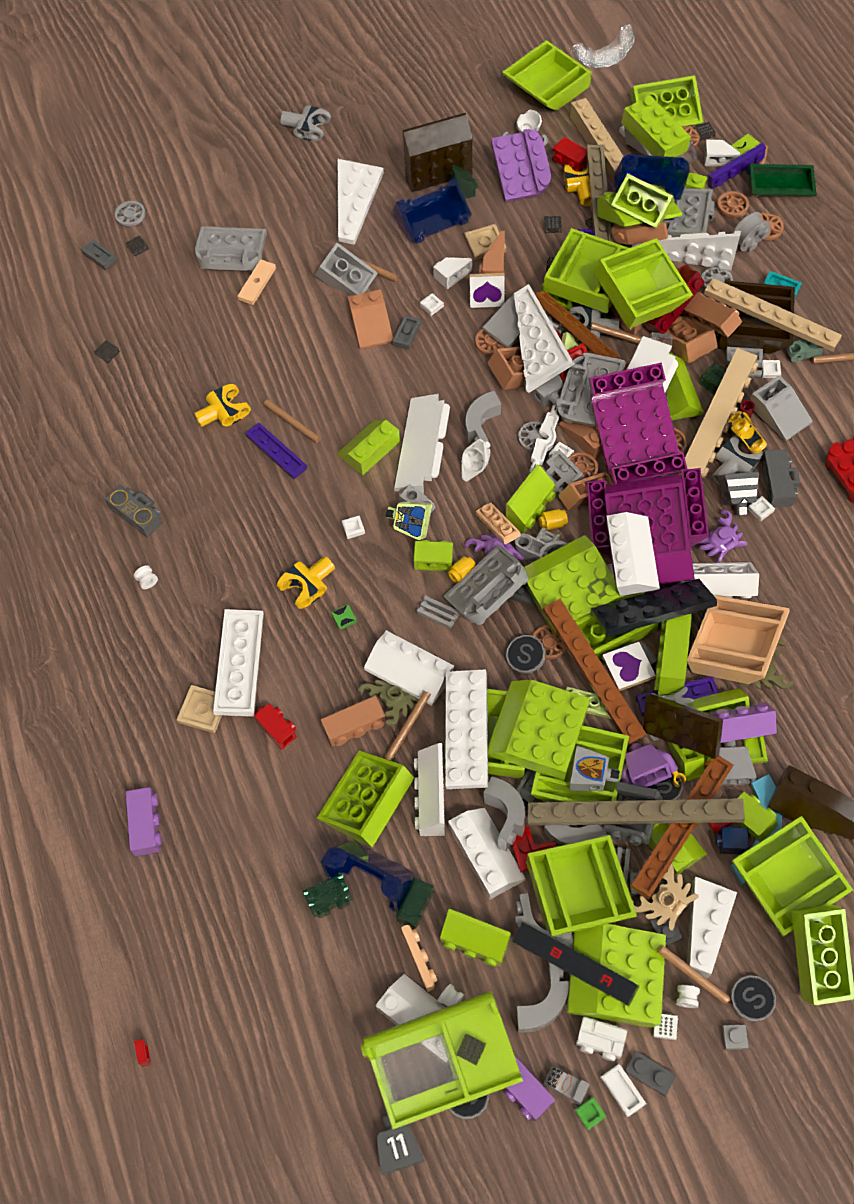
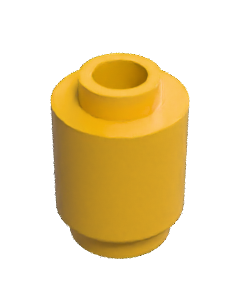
[539,509,568,530]
[448,556,476,584]

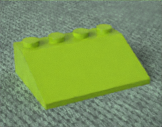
[630,76,704,127]
[597,184,682,227]
[317,750,414,847]

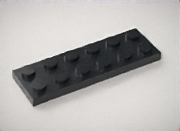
[591,579,717,637]

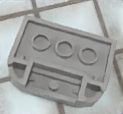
[662,188,713,237]
[195,226,267,271]
[557,353,626,427]
[443,544,528,625]

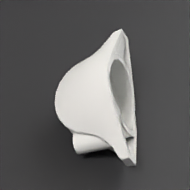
[462,439,490,482]

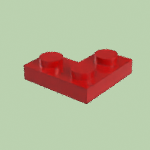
[512,826,557,873]

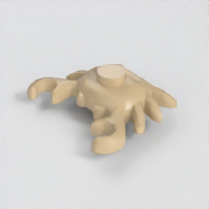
[632,864,699,930]

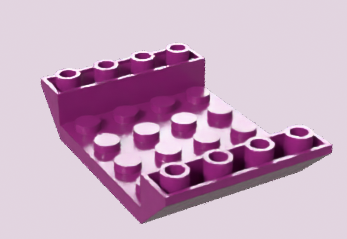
[589,362,687,484]
[587,468,709,555]
[605,474,695,584]

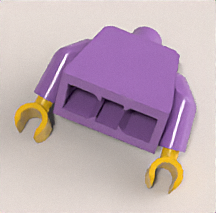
[621,743,686,787]

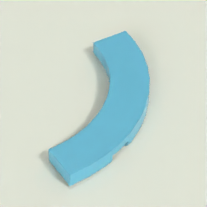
[730,774,782,885]

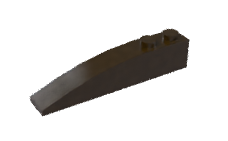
[767,765,854,840]

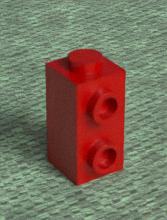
[254,703,297,750]

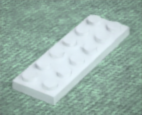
[213,609,264,716]
[446,669,488,789]

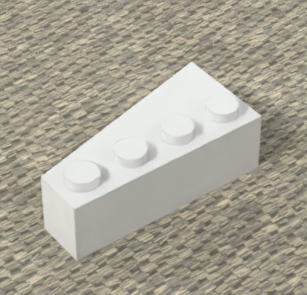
[687,876,737,979]

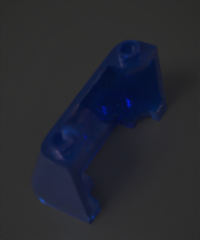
[614,154,690,200]
[393,178,472,244]
[321,841,415,914]

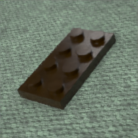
[643,693,723,759]

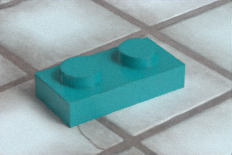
[763,271,802,297]

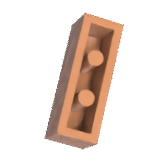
[321,696,386,747]

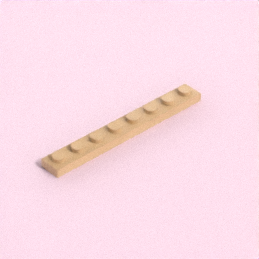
[704,278,842,352]

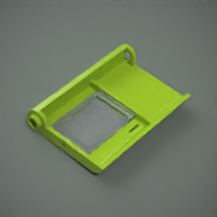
[360,991,523,1129]

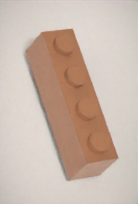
[682,292,742,337]

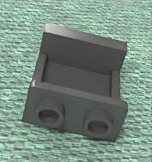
[604,782,663,845]

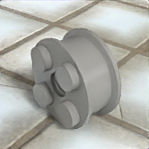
[732,212,770,252]

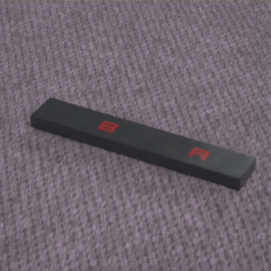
[512,922,640,1007]

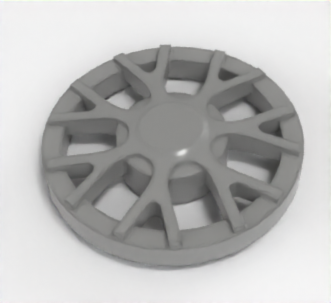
[114,201,145,227]
[701,267,733,289]
[518,421,547,452]

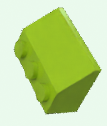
[611,173,675,228]
[337,420,400,476]
[506,464,556,533]
[687,688,750,714]
[648,823,707,878]
[440,909,511,967]

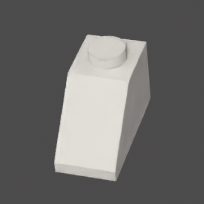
[704,140,740,166]
[433,258,472,289]

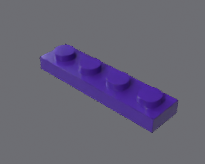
[708,143,766,189]
[246,423,307,479]
[636,676,719,716]

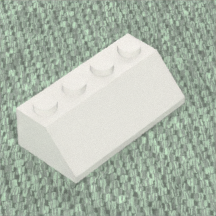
[607,512,660,596]
[676,562,759,598]
[364,630,454,706]
[414,743,445,836]
[448,808,526,900]
[376,974,449,1066]

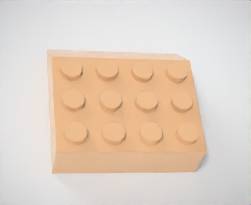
[687,595,790,684]

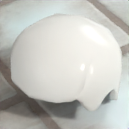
[516,110,542,133]

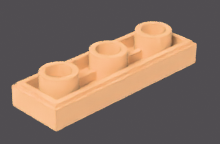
[237,259,276,305]
[476,503,521,545]
[401,925,437,992]

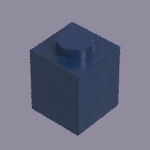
[715,827,749,854]

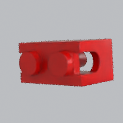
[552,137,587,172]

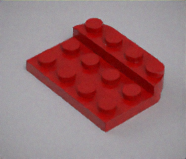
[825,438,854,504]

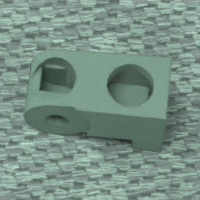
[786,339,823,362]

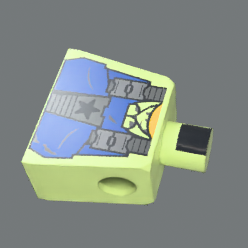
[386,501,432,540]

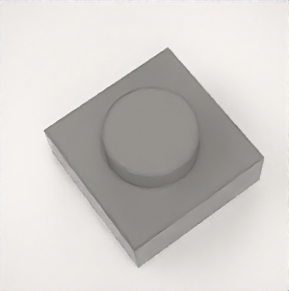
[722,1025,749,1050]

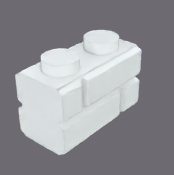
[576,1016,627,1061]

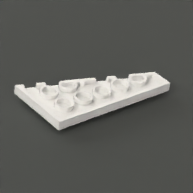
[338,159,384,245]
[632,231,741,271]
[514,284,574,393]

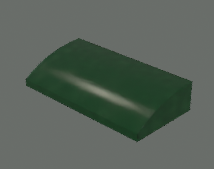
[746,164,817,196]

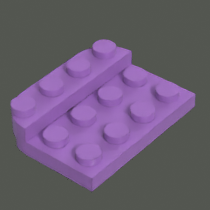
[491,129,551,202]

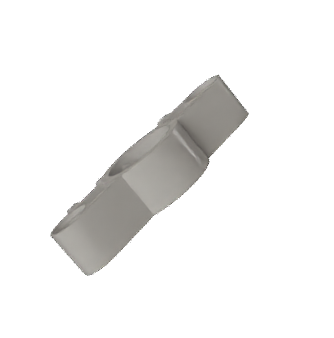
[515,527,568,562]

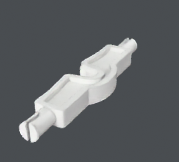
[530,405,559,472]

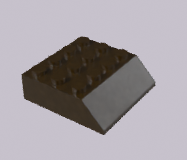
[403,112,473,192]
[718,280,795,354]

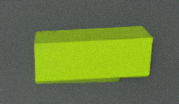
[665,352,704,420]

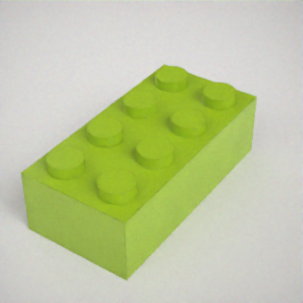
[621,95,691,165]
[575,592,659,660]
[654,614,692,695]
[792,905,854,1005]

